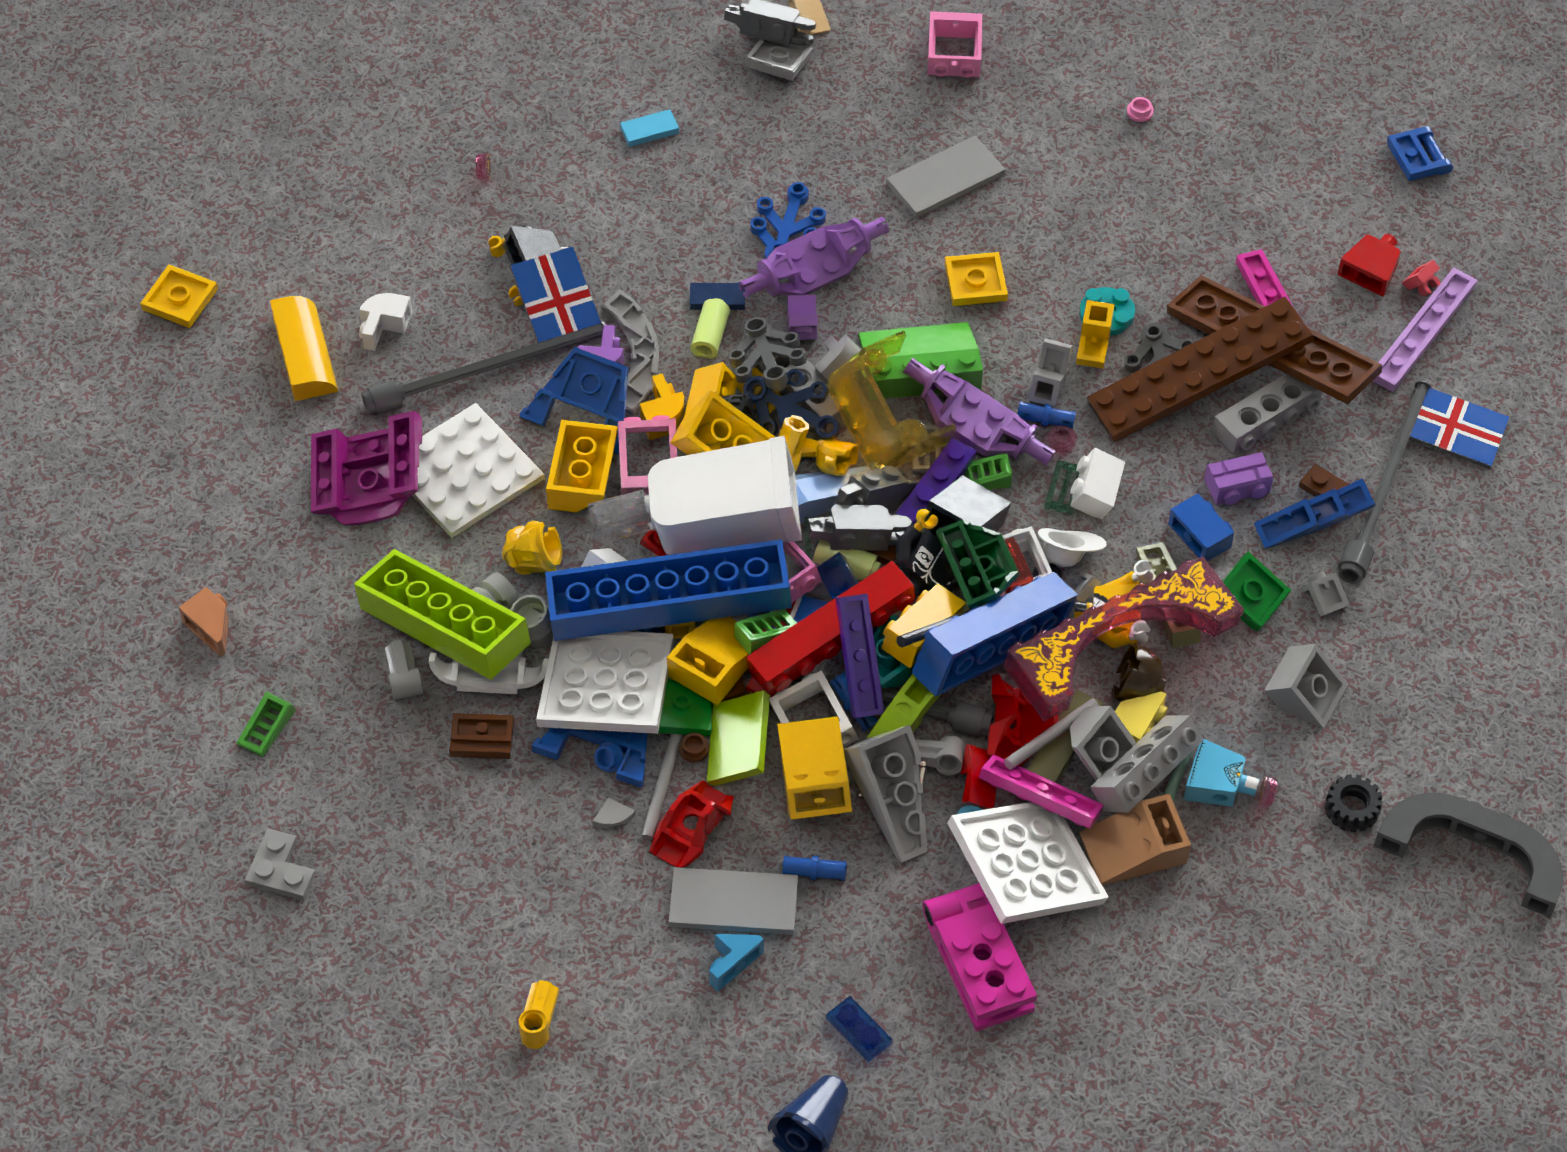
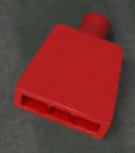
[1337,234,1401,297]

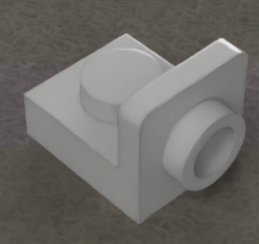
[1301,571,1350,617]

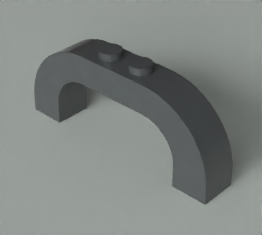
[1374,793,1563,918]

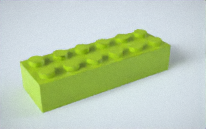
[354,549,531,680]

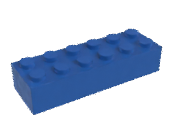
[912,572,1078,697]

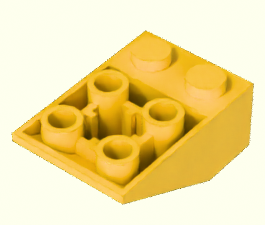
[666,617,757,705]
[777,716,852,820]

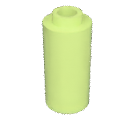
[690,298,730,359]
[812,540,881,581]

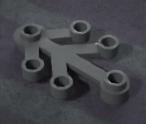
[728,317,807,391]
[1124,323,1194,415]

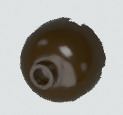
[1111,643,1167,701]

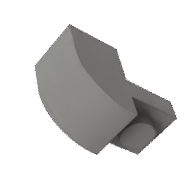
[814,334,866,392]
[1028,338,1073,407]

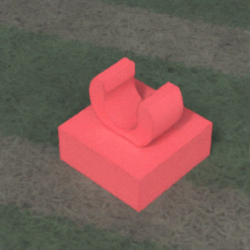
[1401,260,1440,296]

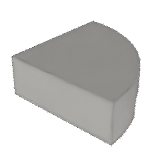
[1074,571,1101,602]
[593,797,635,829]

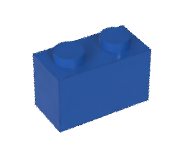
[1168,493,1234,563]

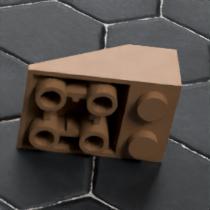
[1079,793,1191,886]

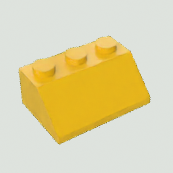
[670,390,775,455]
[546,420,618,512]

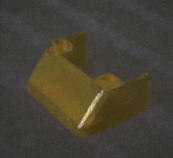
[827,330,956,470]

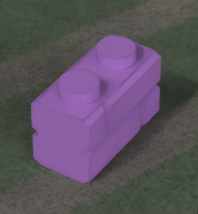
[1204,452,1273,505]

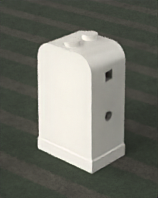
[644,436,802,555]

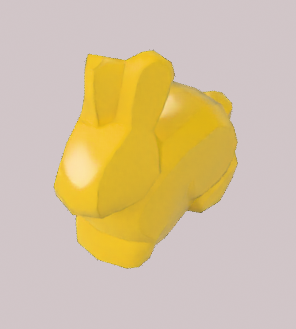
[801,438,859,476]

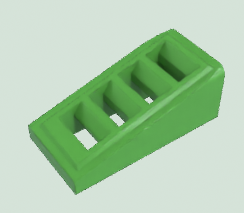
[964,454,1012,490]
[734,609,797,654]
[236,691,296,757]

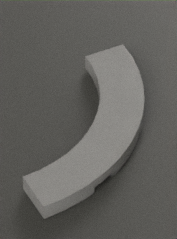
[602,289,659,417]

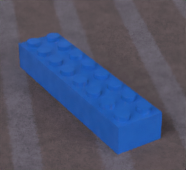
[545,539,792,641]

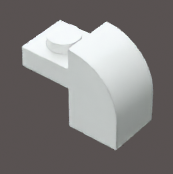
[359,293,412,351]

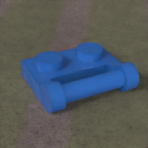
[1386,126,1453,181]

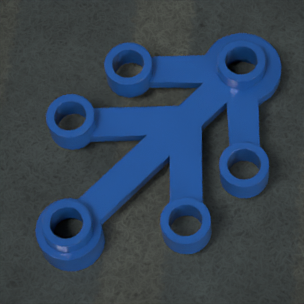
[750,182,826,258]

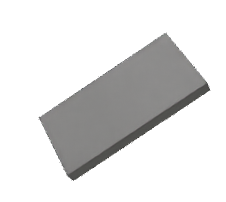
[886,135,1006,218]
[669,867,798,935]

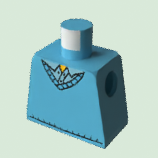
[1183,739,1259,807]

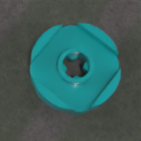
[1079,287,1135,336]

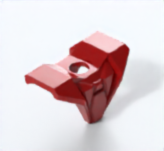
[987,673,1058,767]
[649,780,734,868]

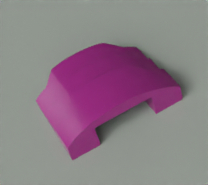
[311,411,422,526]

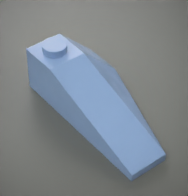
[795,465,873,523]

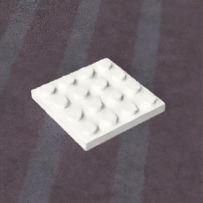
[412,403,545,538]
[536,631,674,734]
[947,802,1109,924]

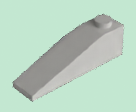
[844,725,927,863]

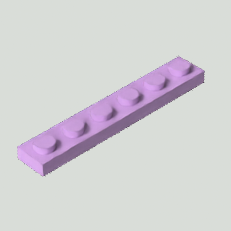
[1373,267,1477,392]

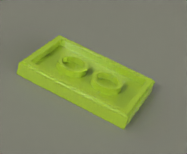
[706,690,770,786]

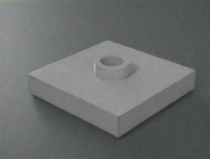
[744,39,813,81]

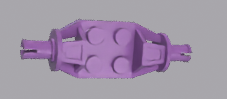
[738,217,889,298]
[903,358,1056,466]

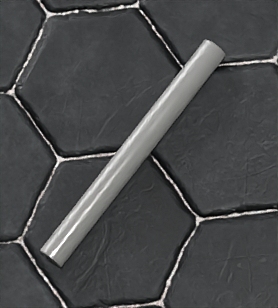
[1004,698,1099,770]
[641,734,682,840]

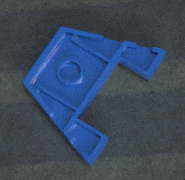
[519,347,629,455]
[532,728,648,788]

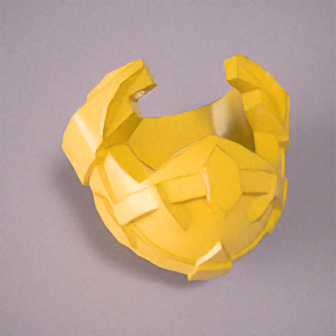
[502,521,562,575]

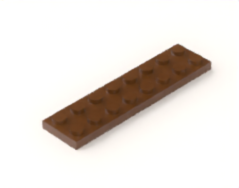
[1167,275,1382,405]
[1087,296,1314,442]

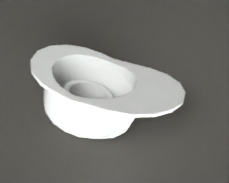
[1038,528,1106,567]

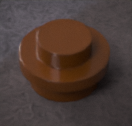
[679,733,709,762]

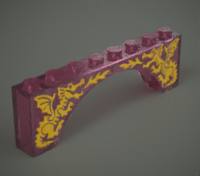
[1004,557,1244,721]

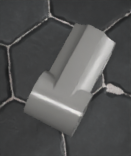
[385,640,423,700]
[915,735,965,776]

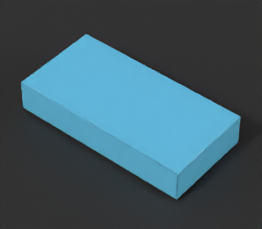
[620,109,679,147]

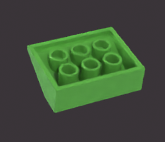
[858,322,983,400]

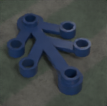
[743,369,841,439]

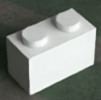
[1070,448,1125,519]

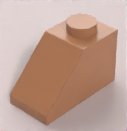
[179,587,229,657]

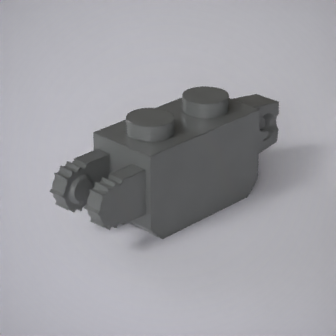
[724,0,816,46]
[835,466,918,512]
[807,504,913,551]

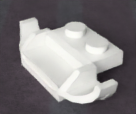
[428,651,549,694]

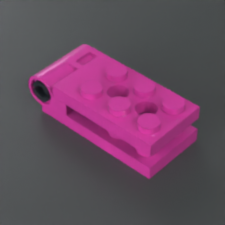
[922,883,1037,1032]

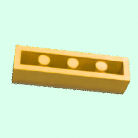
[270,296,339,401]

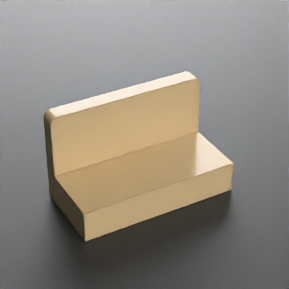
[788,0,830,35]

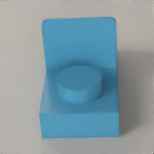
[709,934,764,992]

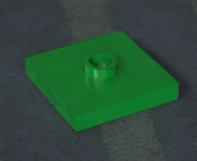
[1213,551,1291,632]
[658,680,712,736]

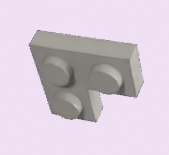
[245,828,315,900]

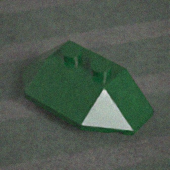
[936,519,1020,610]

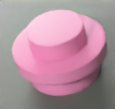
[1127,97,1154,122]

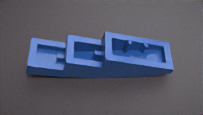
[1254,478,1376,549]

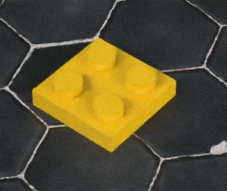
[944,252,1008,306]
[140,264,218,328]

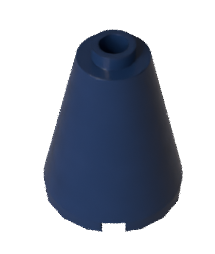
[768,1075,848,1152]

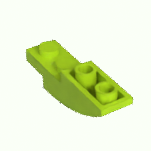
[867,674,941,739]

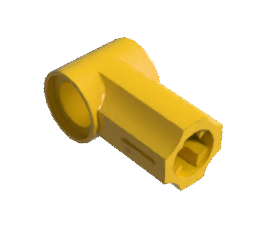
[778,415,809,472]
[519,980,559,1049]

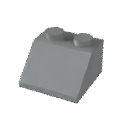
[1264,644,1348,729]
[1070,706,1136,781]

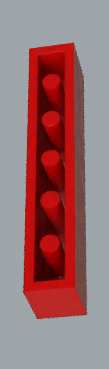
[746,561,915,696]

